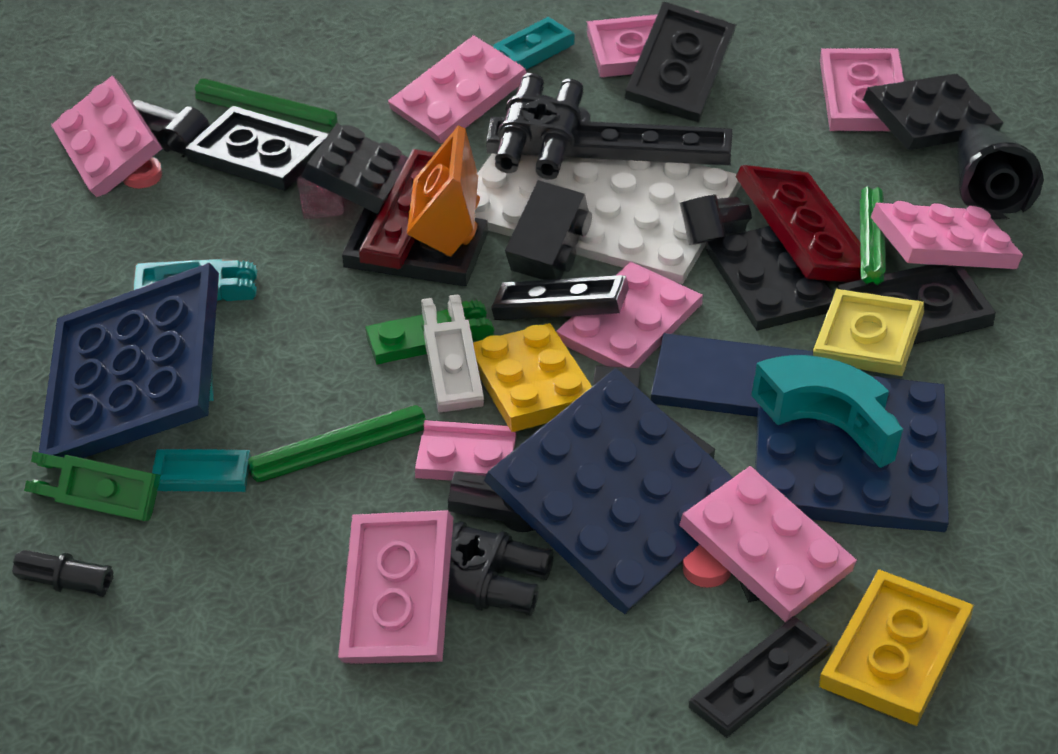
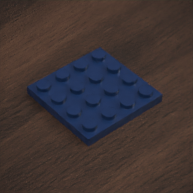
[39,262,219,468]
[484,368,733,614]
[755,376,949,532]

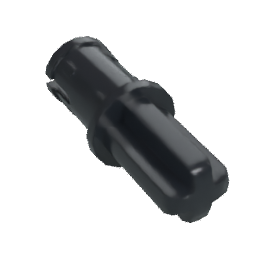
[12,550,113,597]

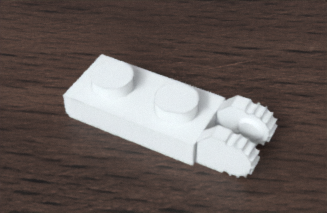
[421,295,484,413]

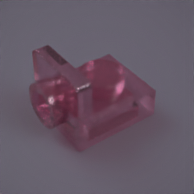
[297,175,345,219]

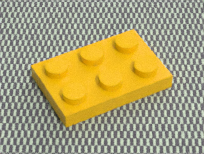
[473,323,592,432]
[819,569,974,726]

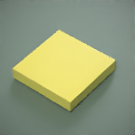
[813,289,924,376]

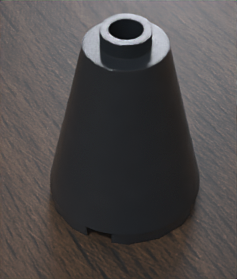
[957,124,1044,220]

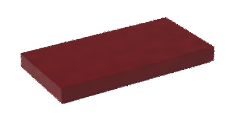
[736,165,862,282]

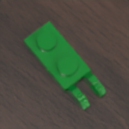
[365,299,495,365]
[24,451,161,521]

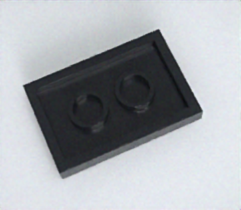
[625,1,736,122]
[862,74,1004,150]
[185,106,329,191]
[301,123,408,214]
[342,208,488,287]
[706,226,834,331]
[837,264,996,345]

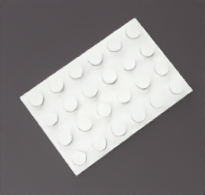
[475,154,741,284]

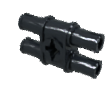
[495,73,584,180]
[447,521,553,616]

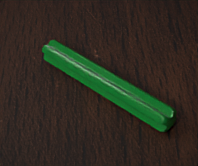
[194,78,338,133]
[860,186,886,285]
[248,405,426,482]

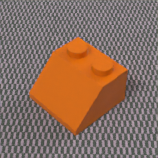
[407,125,480,257]

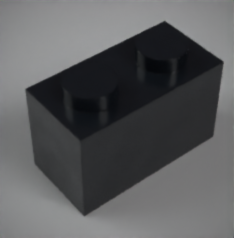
[505,180,592,280]

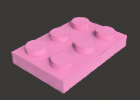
[587,11,698,78]
[388,35,526,144]
[820,49,904,131]
[51,76,162,197]
[871,201,1023,269]
[556,262,703,368]
[680,466,857,623]
[338,510,453,664]

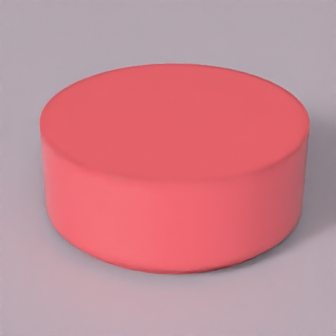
[123,157,162,188]
[682,545,731,587]

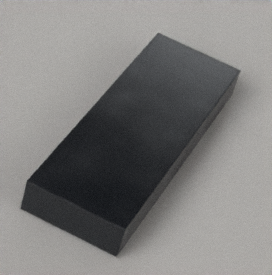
[491,275,629,320]
[689,616,832,738]

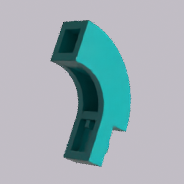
[751,355,903,468]

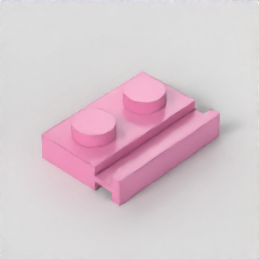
[415,420,517,481]

